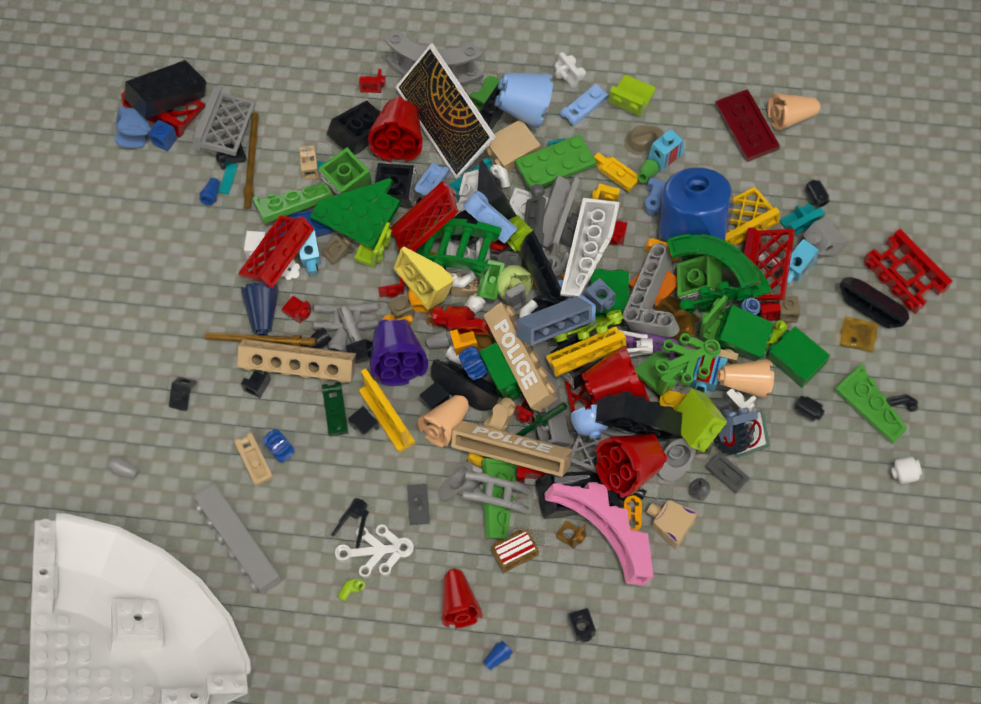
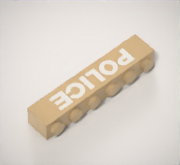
[483,302,558,412]
[451,421,572,477]

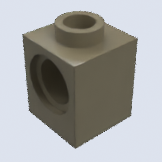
[777,296,800,323]

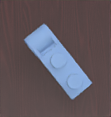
[463,191,517,243]

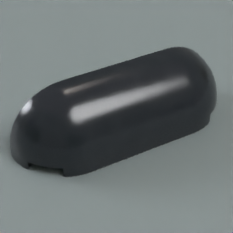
[521,231,566,302]
[840,277,909,329]
[431,359,500,411]

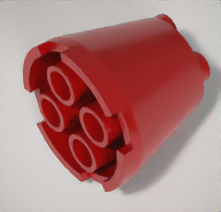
[368,97,423,162]
[581,346,646,405]
[595,434,667,497]

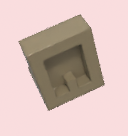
[322,235,355,264]
[388,295,415,319]

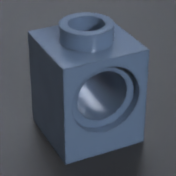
[585,278,615,313]

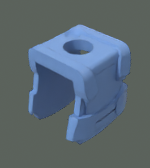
[115,107,151,148]

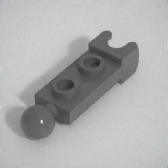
[524,184,546,246]

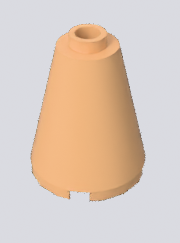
[767,93,820,130]
[717,359,774,398]
[417,395,469,447]

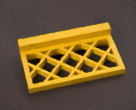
[725,186,780,247]
[359,368,415,453]

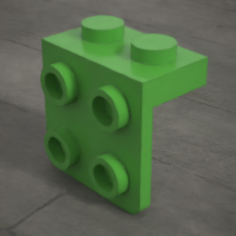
[699,295,728,341]
[635,351,688,396]

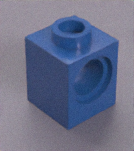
[148,120,177,152]

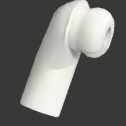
[490,165,510,188]

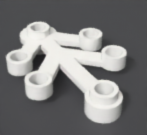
[335,525,414,579]

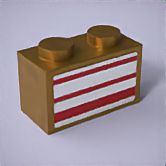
[492,529,539,573]

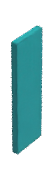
[218,163,238,195]

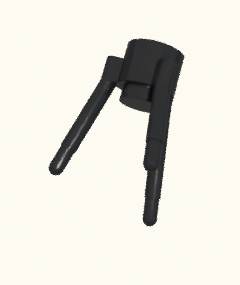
[331,498,369,549]

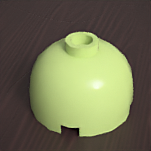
[498,265,533,302]

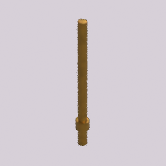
[243,113,259,209]
[205,332,317,346]

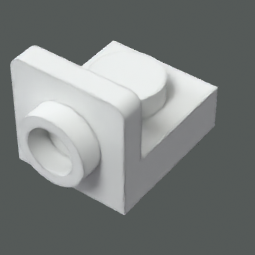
[725,388,757,411]

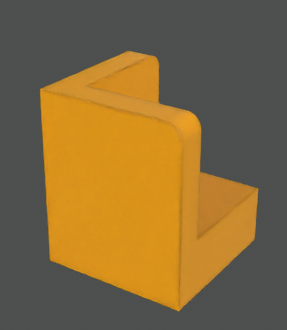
[450,329,479,356]

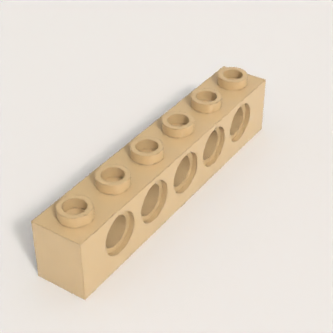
[237,339,356,383]

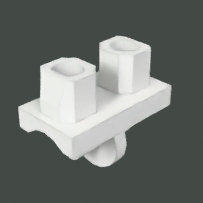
[554,52,586,88]

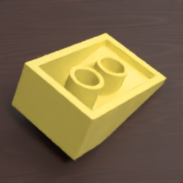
[393,247,454,310]

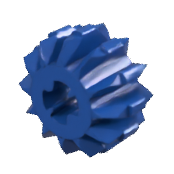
[459,346,488,380]
[262,429,295,463]

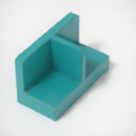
[780,203,825,236]

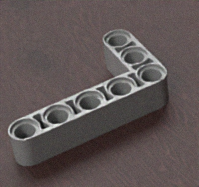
[623,243,680,337]

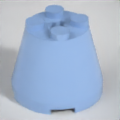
[494,73,553,128]

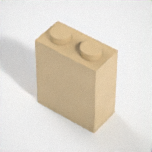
[484,120,541,173]

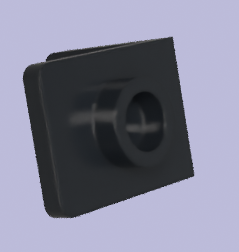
[169,377,197,411]

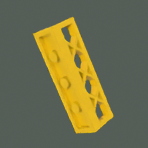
[546,326,626,377]

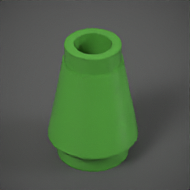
[638,159,659,183]

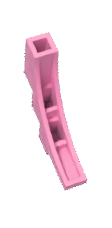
[545,482,654,586]

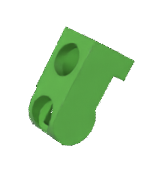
[470,76,499,110]

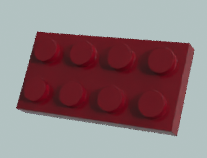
[715,89,780,162]

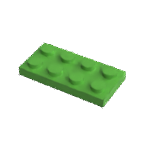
[515,134,597,190]

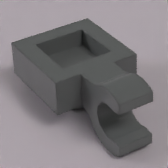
[559,213,579,248]

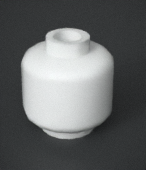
[891,456,923,484]

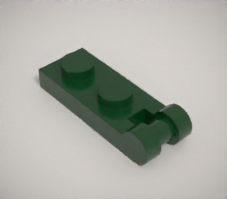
[322,382,349,437]

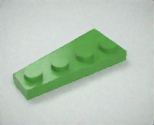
[252,183,333,223]
[835,364,907,444]
[482,458,518,540]

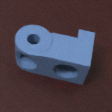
[644,178,666,216]

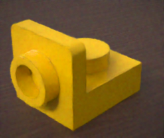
[591,183,620,202]

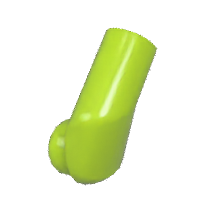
[766,320,787,347]
[337,578,365,602]

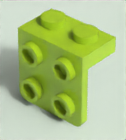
[609,75,655,117]
[354,222,392,269]

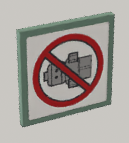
[735,409,770,458]

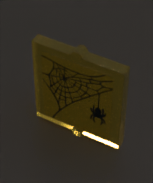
[839,316,878,353]

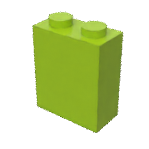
[675,388,727,452]

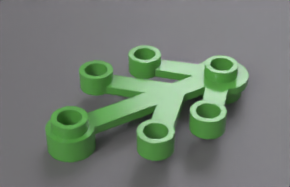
[653,333,721,386]

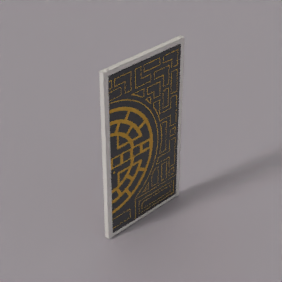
[395,44,496,179]

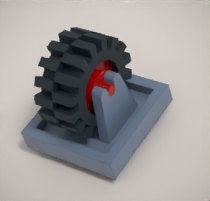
[714,408,758,455]

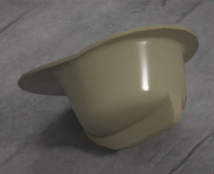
[624,125,665,155]

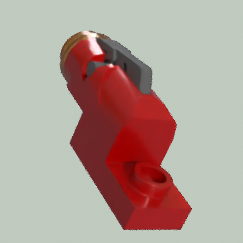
[426,302,490,335]

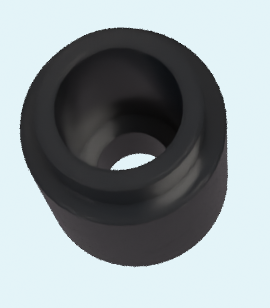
[804,180,830,208]
[794,395,825,422]

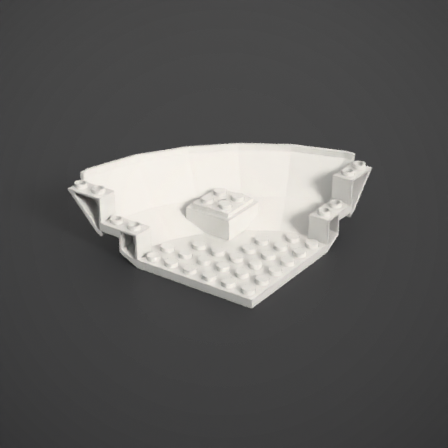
[28,513,251,704]

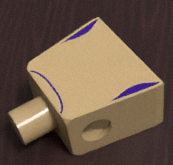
[647,500,698,549]

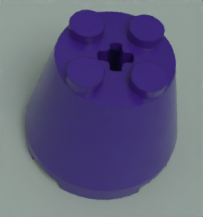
[370,319,428,386]

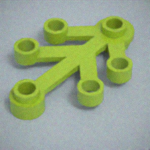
[553,310,624,342]

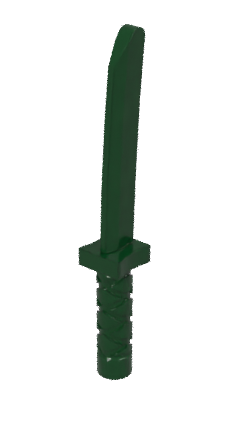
[515,402,568,436]

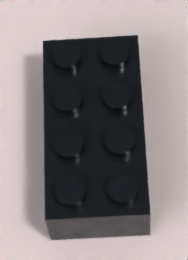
[124,60,206,119]
[596,391,682,440]

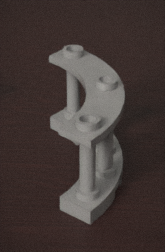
[383,30,484,86]

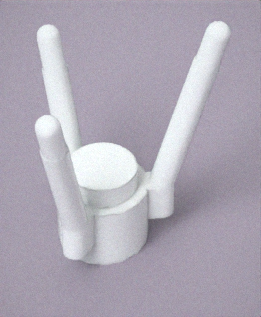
[619,330,653,357]

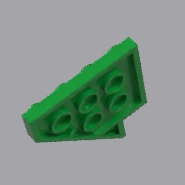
[310,178,401,250]

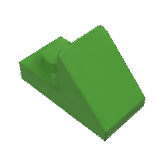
[475,259,505,300]

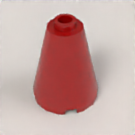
[441,569,482,628]

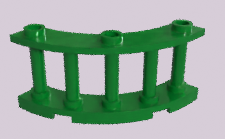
[415,218,502,275]
[666,234,772,298]

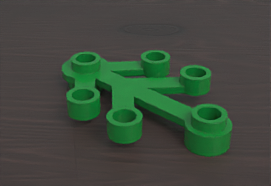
[679,281,752,313]

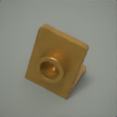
[556,521,587,549]

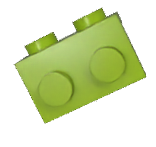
[506,215,532,253]

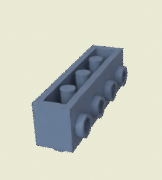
[516,296,592,346]

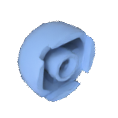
[570,404,608,439]

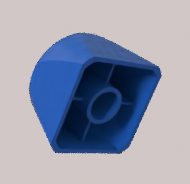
[659,167,734,241]

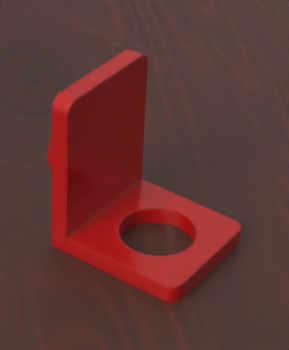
[378,276,405,298]
[515,399,535,424]

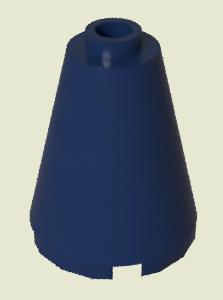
[241,283,279,335]

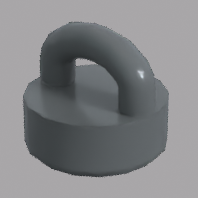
[689,478,710,500]

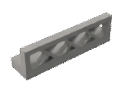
[541,175,580,250]

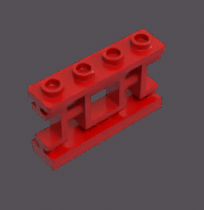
[864,228,953,314]

